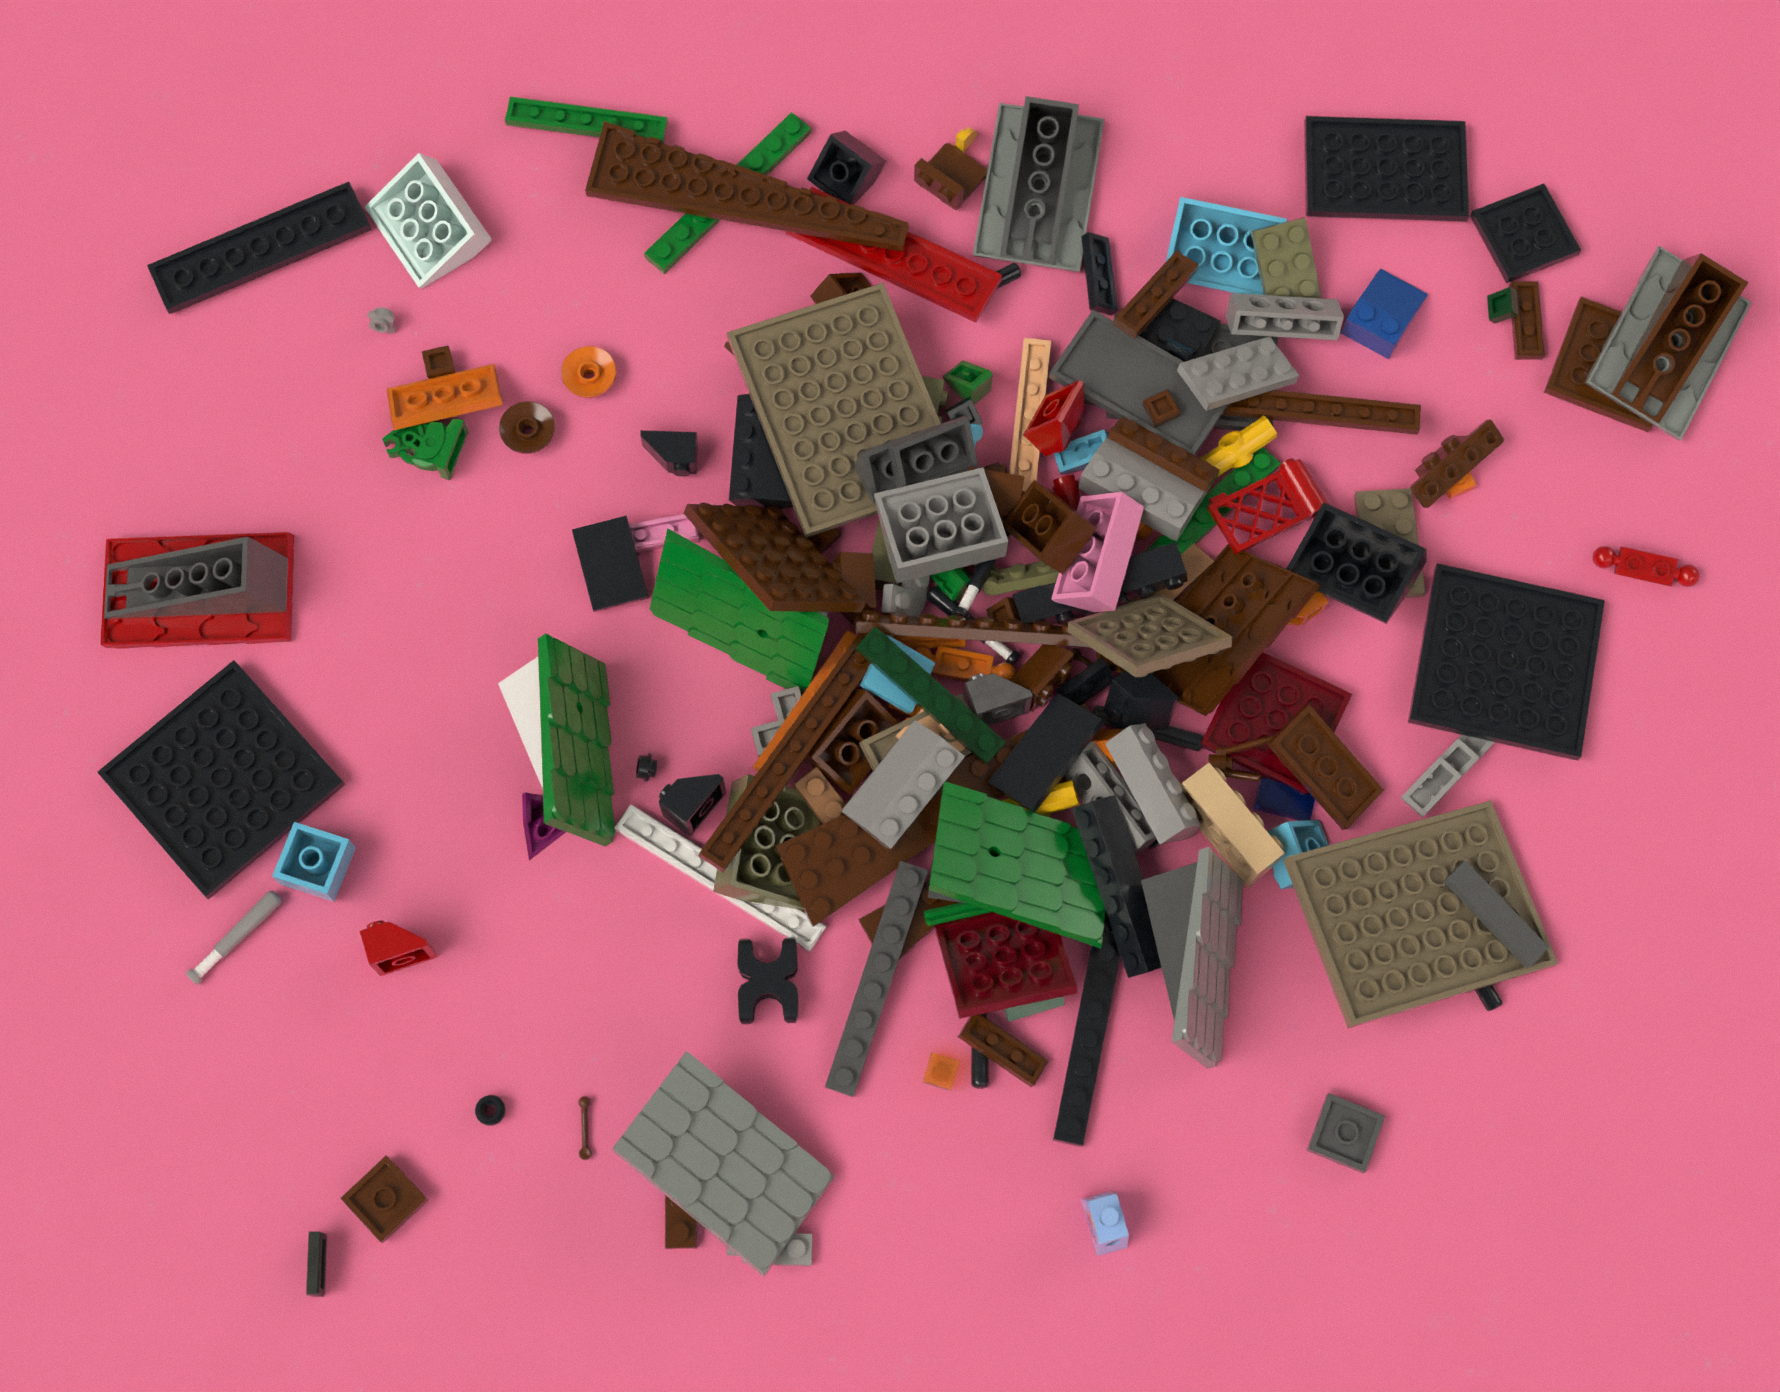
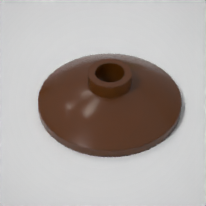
[499,401,555,454]

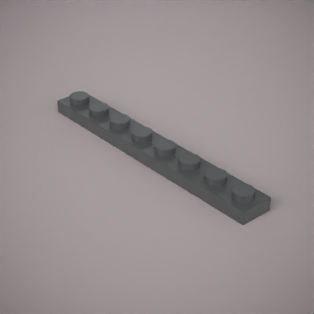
[825,861,928,1097]

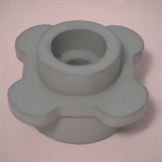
[367,307,396,333]

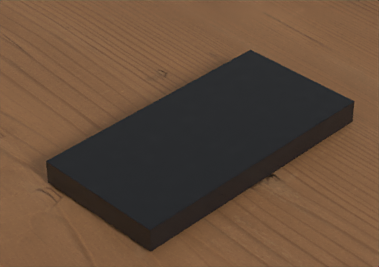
[988,693,1104,813]

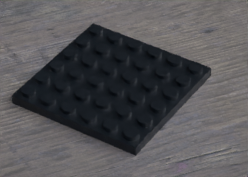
[1408,563,1605,761]
[97,660,345,899]

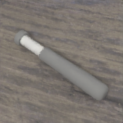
[186,891,282,985]

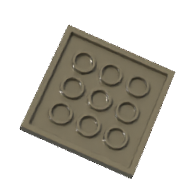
[1068,594,1232,677]

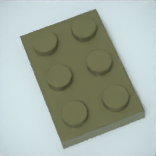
[1251,217,1321,298]

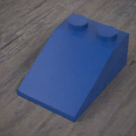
[1341,268,1428,359]

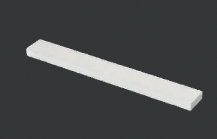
[615,804,826,952]

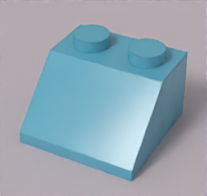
[1267,820,1329,889]

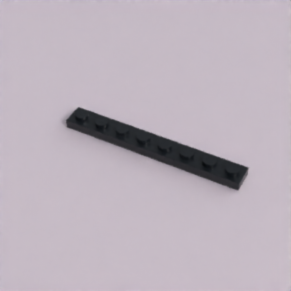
[1053,910,1120,1147]

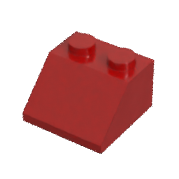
[1023,380,1085,457]
[360,920,437,976]

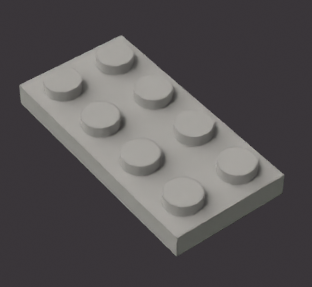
[1177,336,1299,411]

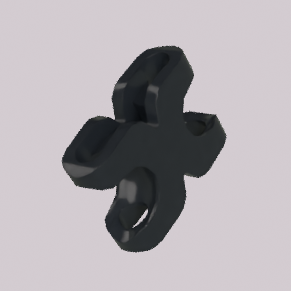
[738,937,798,1025]

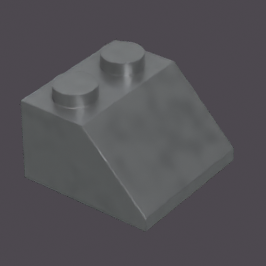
[964,673,1032,726]

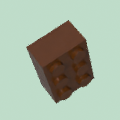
[1002,480,1097,574]

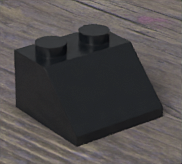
[807,130,886,205]
[1104,670,1179,730]
[658,774,726,837]

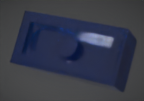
[1253,777,1315,821]

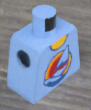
[1081,1191,1129,1256]

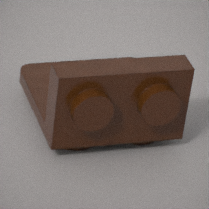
[914,143,987,211]

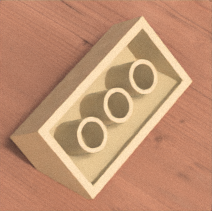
[1181,763,1285,888]

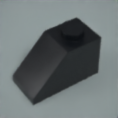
[640,430,698,477]

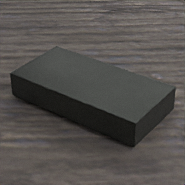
[306,1231,327,1297]

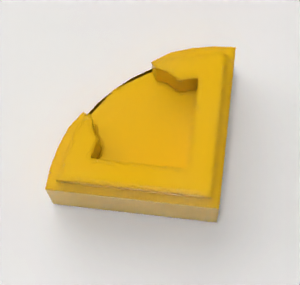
[955,127,978,153]

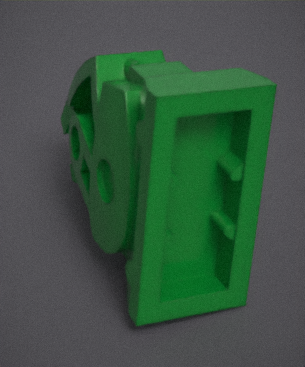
[382,419,469,480]

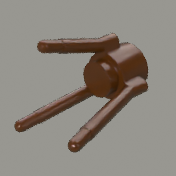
[1208,736,1274,781]

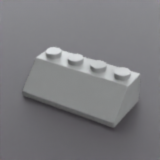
[841,720,965,849]
[1105,723,1201,845]

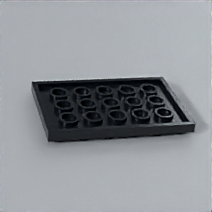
[1304,116,1469,222]

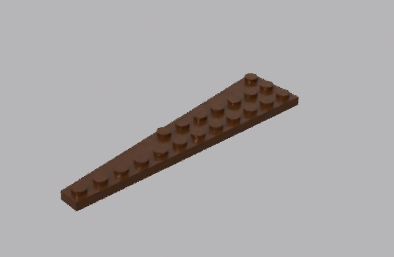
[585,121,909,252]
[775,703,1090,927]

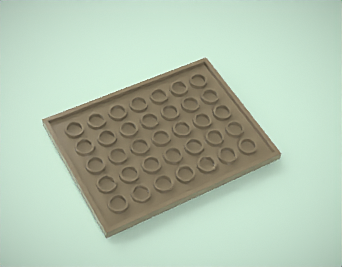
[727,283,941,537]
[1283,801,1558,1029]

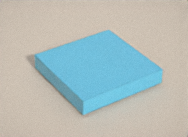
[860,635,935,714]

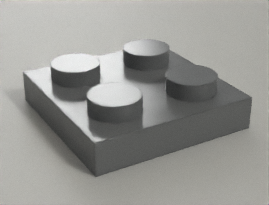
[1306,1093,1385,1174]

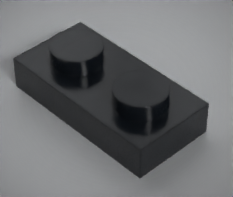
[1055,658,1115,705]

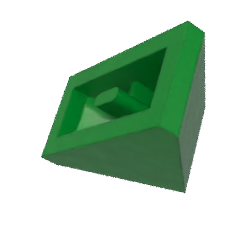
[942,360,993,404]

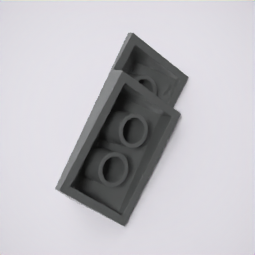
[854,415,978,503]

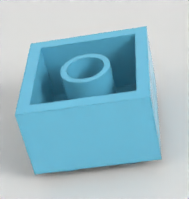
[272,822,356,902]

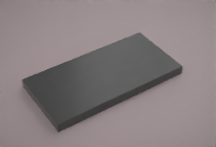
[1049,310,1229,456]

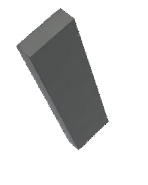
[1443,860,1549,969]

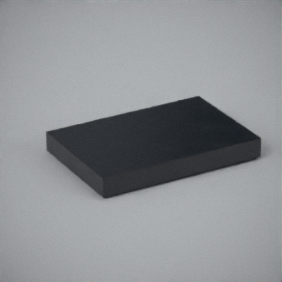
[572,515,649,612]

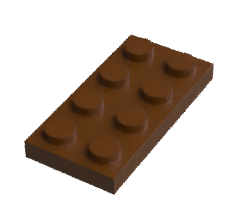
[1267,704,1384,830]

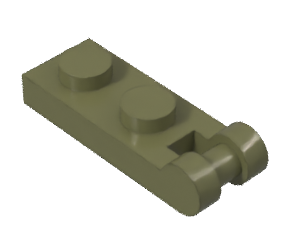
[982,560,1059,595]

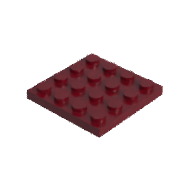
[1201,652,1352,796]
[935,912,1077,1019]

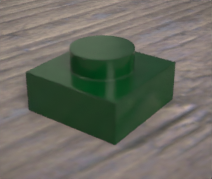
[1487,287,1518,323]

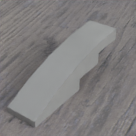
[1401,735,1495,818]

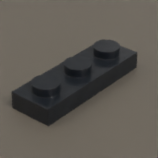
[1081,232,1117,315]

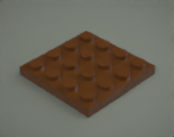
[1544,297,1653,432]

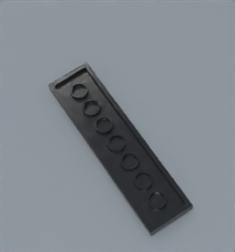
[147,181,372,314]

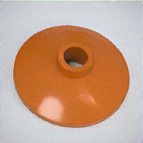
[561,346,616,398]

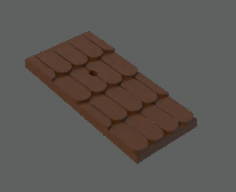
[1115,544,1320,716]

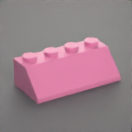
[1051,492,1144,612]

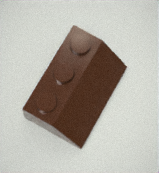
[805,688,899,794]

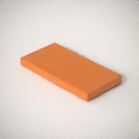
[386,364,503,430]

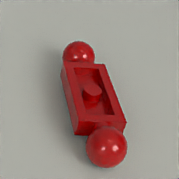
[1592,546,1700,587]

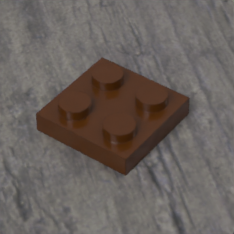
[340,1155,428,1244]

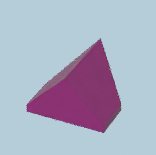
[522,793,566,860]

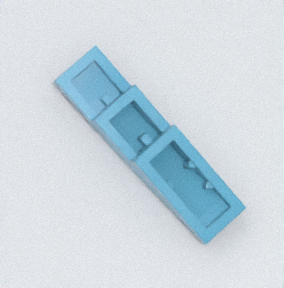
[1054,429,1110,474]

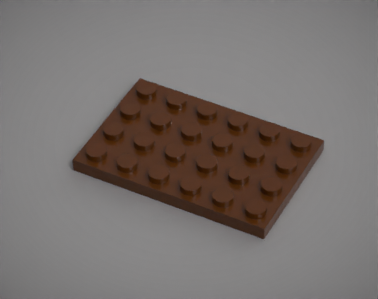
[683,502,866,612]

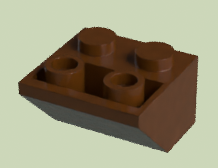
[1010,644,1074,712]

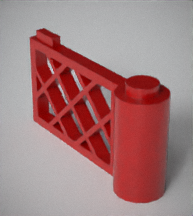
[1207,458,1330,555]

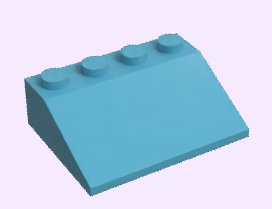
[1166,197,1287,295]

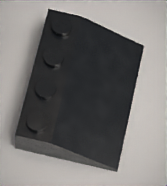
[729,394,793,508]
[1286,502,1427,624]

